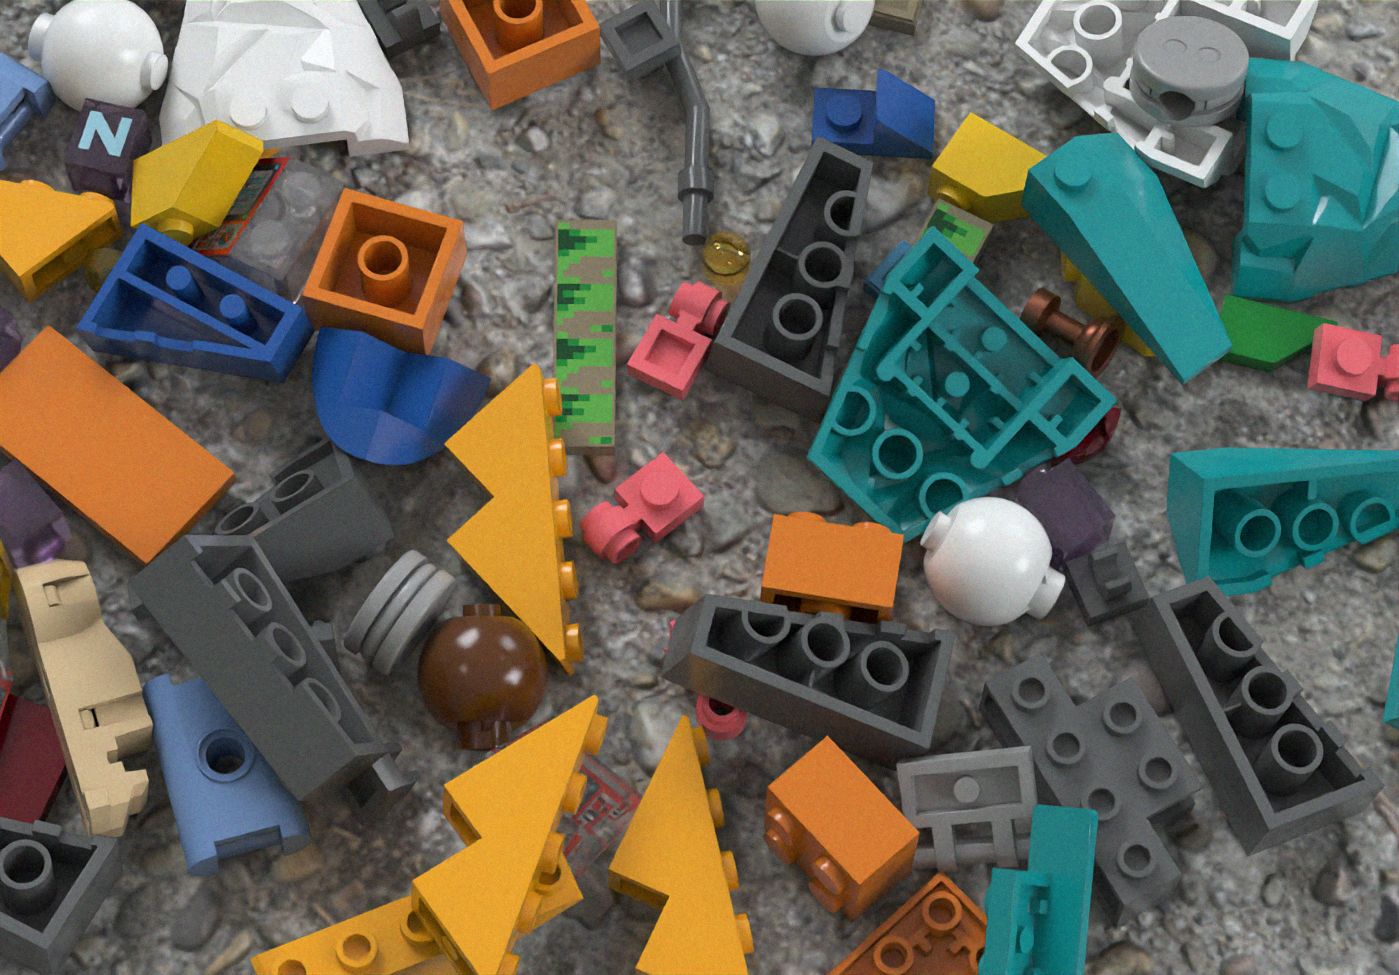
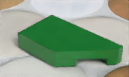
[1218,294,1338,373]

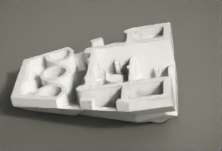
[159,0,410,157]
[1015,0,1318,188]

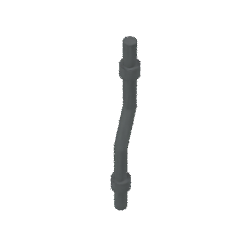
[660,0,714,246]

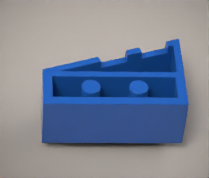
[75,223,316,383]

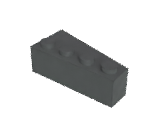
[705,136,874,423]
[127,535,389,802]
[1133,576,1385,857]
[660,594,956,771]
[0,817,123,975]

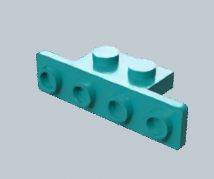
[978,804,1098,975]

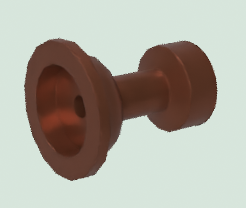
[1019,287,1126,379]

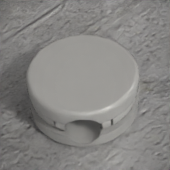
[1129,16,1249,127]
[344,550,456,676]

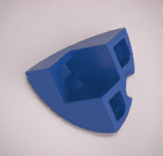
[312,326,491,465]

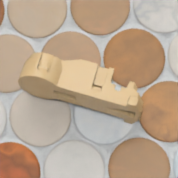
[13,559,153,838]

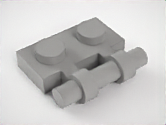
[896,746,1039,874]

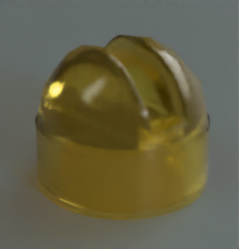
[701,230,751,285]
[84,248,123,294]

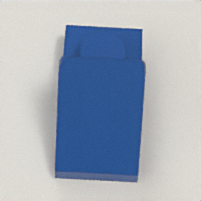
[811,69,935,159]

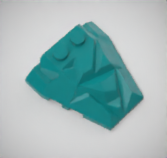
[1230,58,1399,304]
[806,226,1118,544]

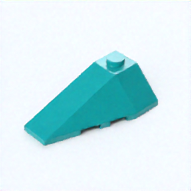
[1021,133,1232,385]
[1166,447,1399,596]

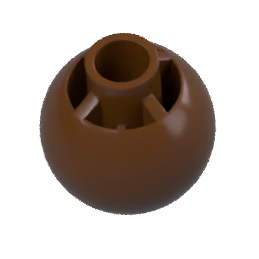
[417,604,548,751]

